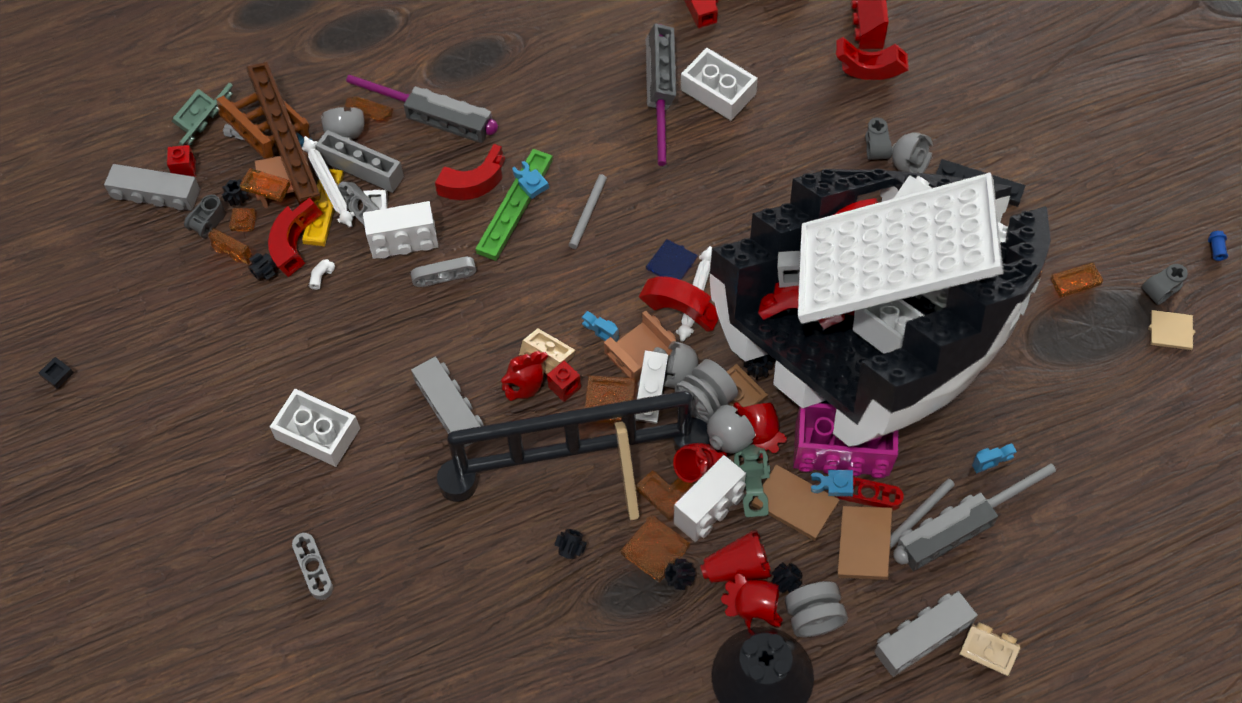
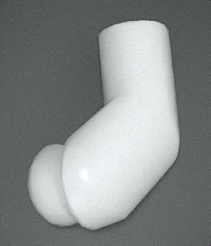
[309,259,335,290]

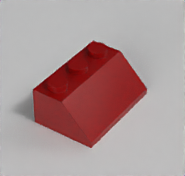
[851,0,889,49]

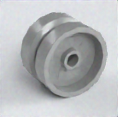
[784,582,848,637]

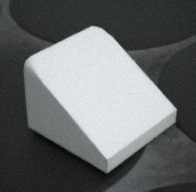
[364,190,388,210]

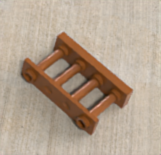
[216,93,310,159]

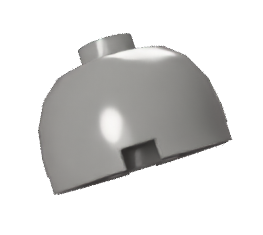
[321,107,364,140]
[892,132,933,173]
[663,341,699,388]
[707,405,755,454]

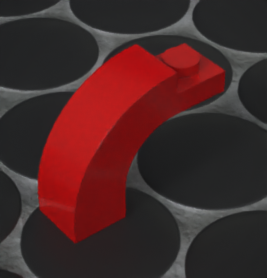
[836,37,909,80]
[435,144,505,200]
[268,197,323,277]
[639,277,719,332]
[758,282,846,329]

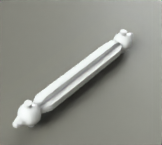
[302,137,355,227]
[676,247,712,342]

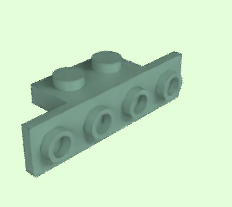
[172,82,233,146]

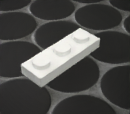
[636,350,668,424]

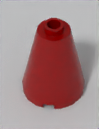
[700,529,772,583]

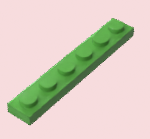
[476,149,553,261]

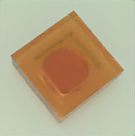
[229,208,256,232]

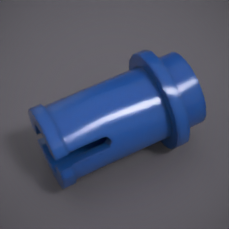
[1208,231,1228,261]

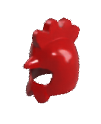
[501,351,549,401]
[733,402,787,458]
[673,443,727,483]
[721,572,783,628]

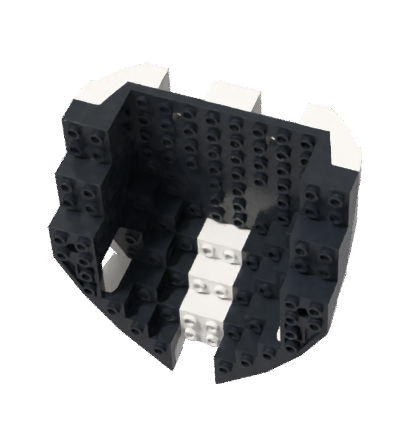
[710,169,1051,446]

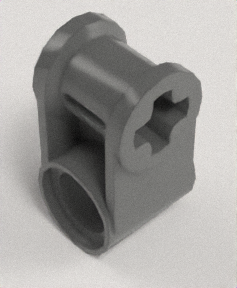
[865,118,892,160]
[184,194,226,238]
[1142,264,1188,305]

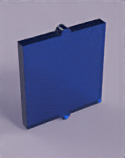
[646,239,698,280]

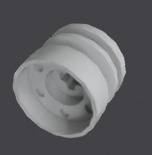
[675,359,738,423]

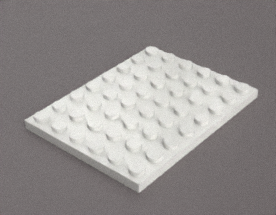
[798,172,1003,324]

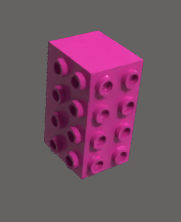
[793,403,898,478]

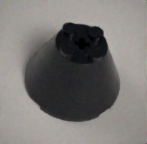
[711,627,814,703]

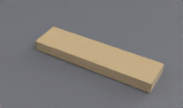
[614,422,639,520]

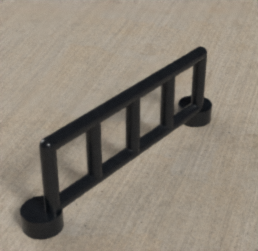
[437,391,711,502]

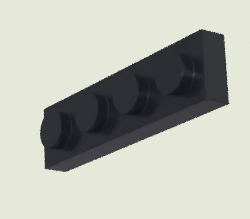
[936,159,1026,207]

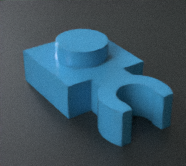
[513,161,549,199]
[582,311,619,342]
[972,444,1017,473]
[811,470,853,496]

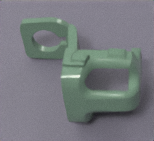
[734,445,770,517]

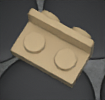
[519,328,575,374]
[960,622,1020,676]

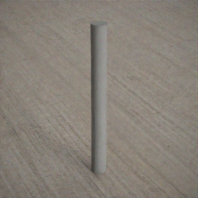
[569,174,607,249]
[890,479,955,549]

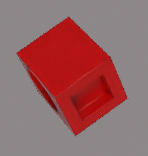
[167,145,196,177]
[547,361,581,402]

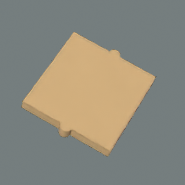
[1148,310,1195,350]

